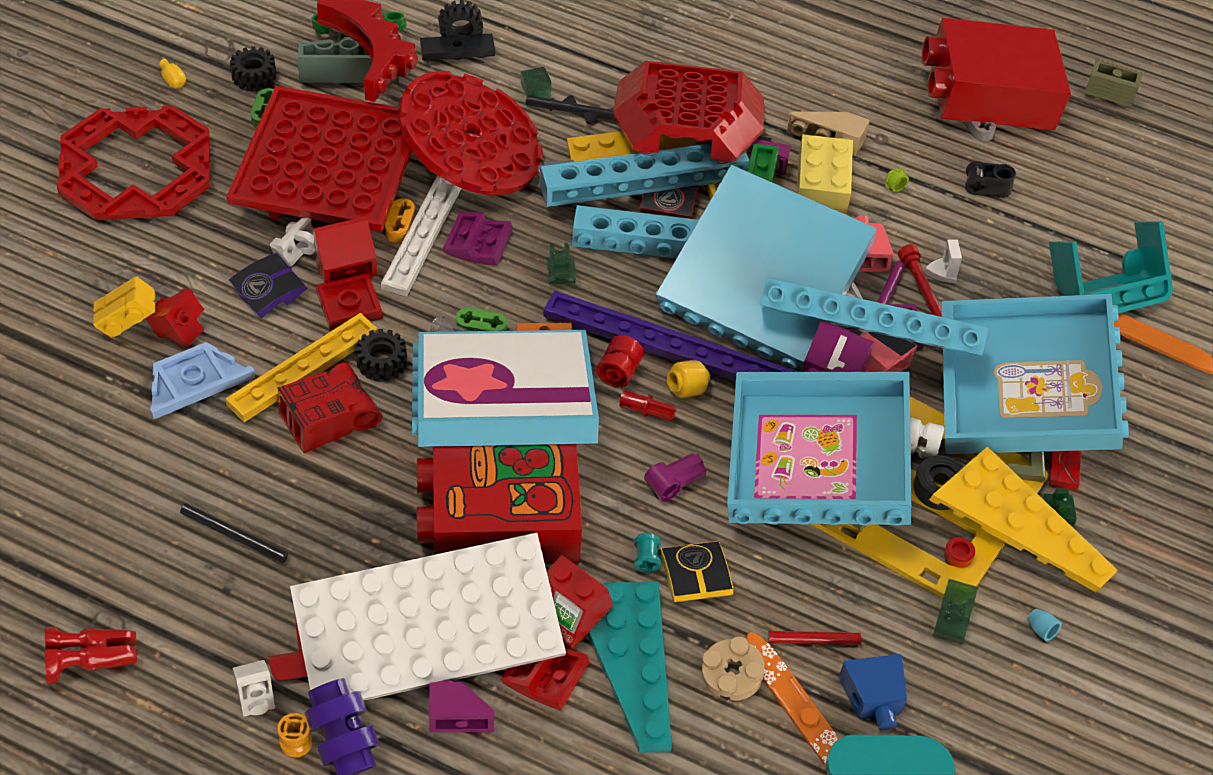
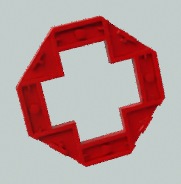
[57,105,210,220]

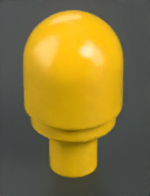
[158,59,186,89]

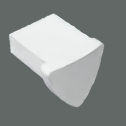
[925,240,962,283]

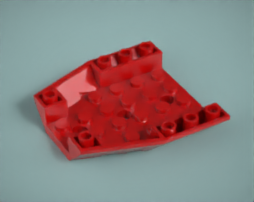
[613,61,764,163]

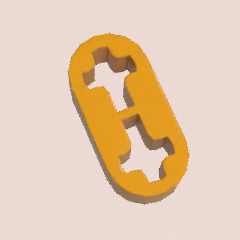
[385,198,415,243]

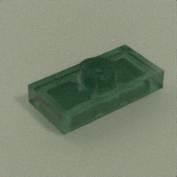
[933,579,978,645]

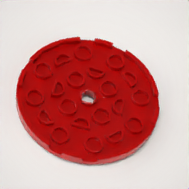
[398,71,543,196]

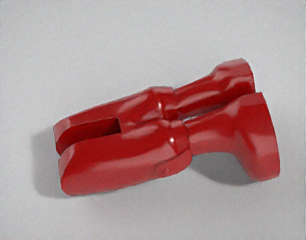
[45,627,137,684]

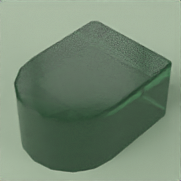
[521,67,552,99]

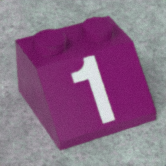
[802,320,874,372]

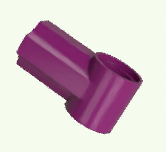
[644,453,706,501]

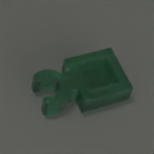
[547,243,576,284]

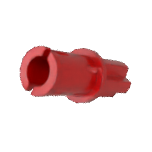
[619,390,677,421]

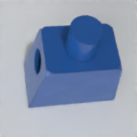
[839,654,907,731]

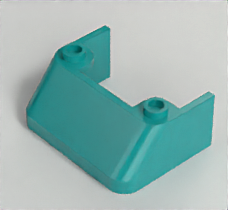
[1049,221,1173,313]

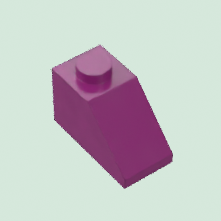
[429,680,494,732]

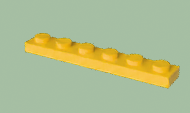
[225,313,378,422]

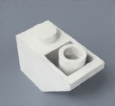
[233,660,275,717]

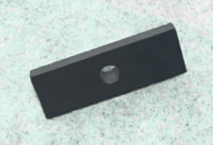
[420,33,495,61]

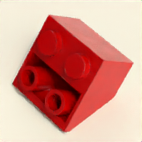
[313,216,378,283]

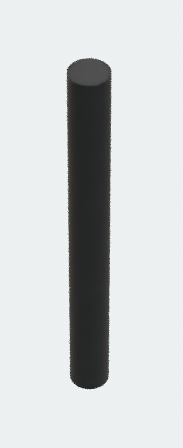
[180,503,288,564]

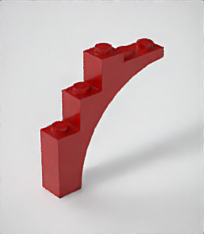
[317,0,418,102]

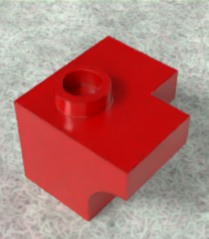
[145,288,205,348]

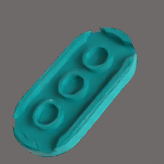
[826,734,955,775]

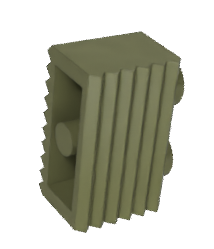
[1085,59,1143,107]

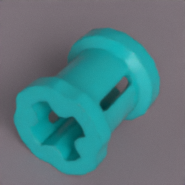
[634,533,661,573]

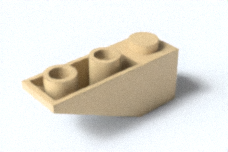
[786,112,870,156]

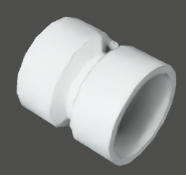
[910,417,945,459]

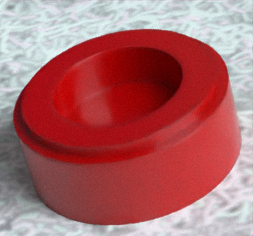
[944,537,975,568]

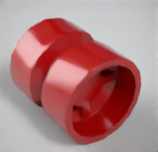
[596,335,644,388]

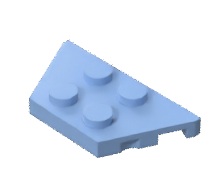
[150,342,255,420]

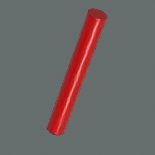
[768,631,861,645]

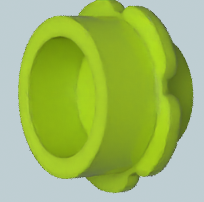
[885,168,909,192]

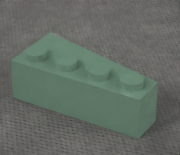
[298,30,399,84]

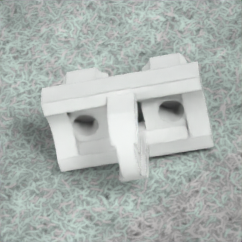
[270,217,315,267]

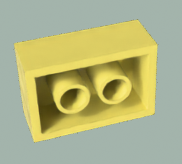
[796,134,853,215]

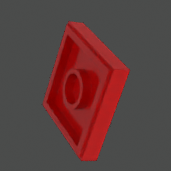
[316,273,383,330]

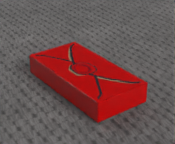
[1048,450,1081,491]

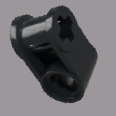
[965,161,1016,198]

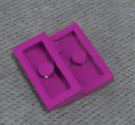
[443,212,513,265]

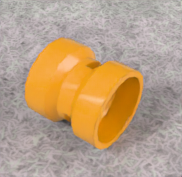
[277,713,312,758]

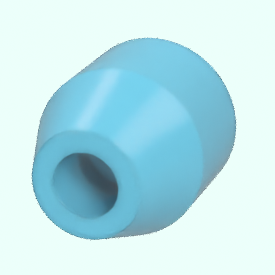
[1027,609,1062,641]

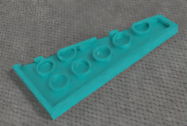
[588,582,672,753]

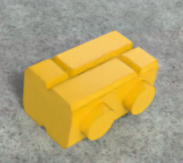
[93,277,155,338]

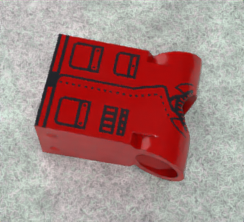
[277,362,383,454]

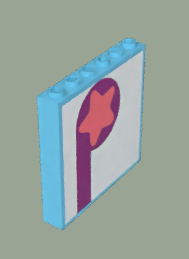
[412,330,599,447]

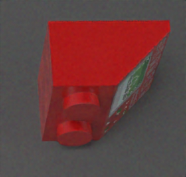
[546,555,613,650]

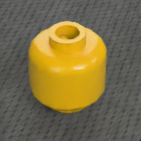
[667,360,710,398]

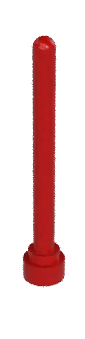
[897,244,942,317]

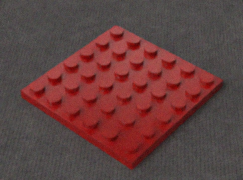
[226,85,412,232]

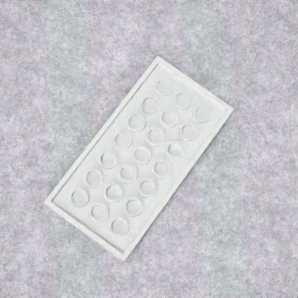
[290,533,566,701]

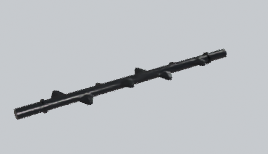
[526,95,772,142]

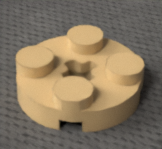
[702,637,765,701]

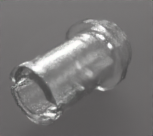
[430,316,468,332]

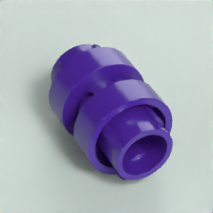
[304,678,380,775]

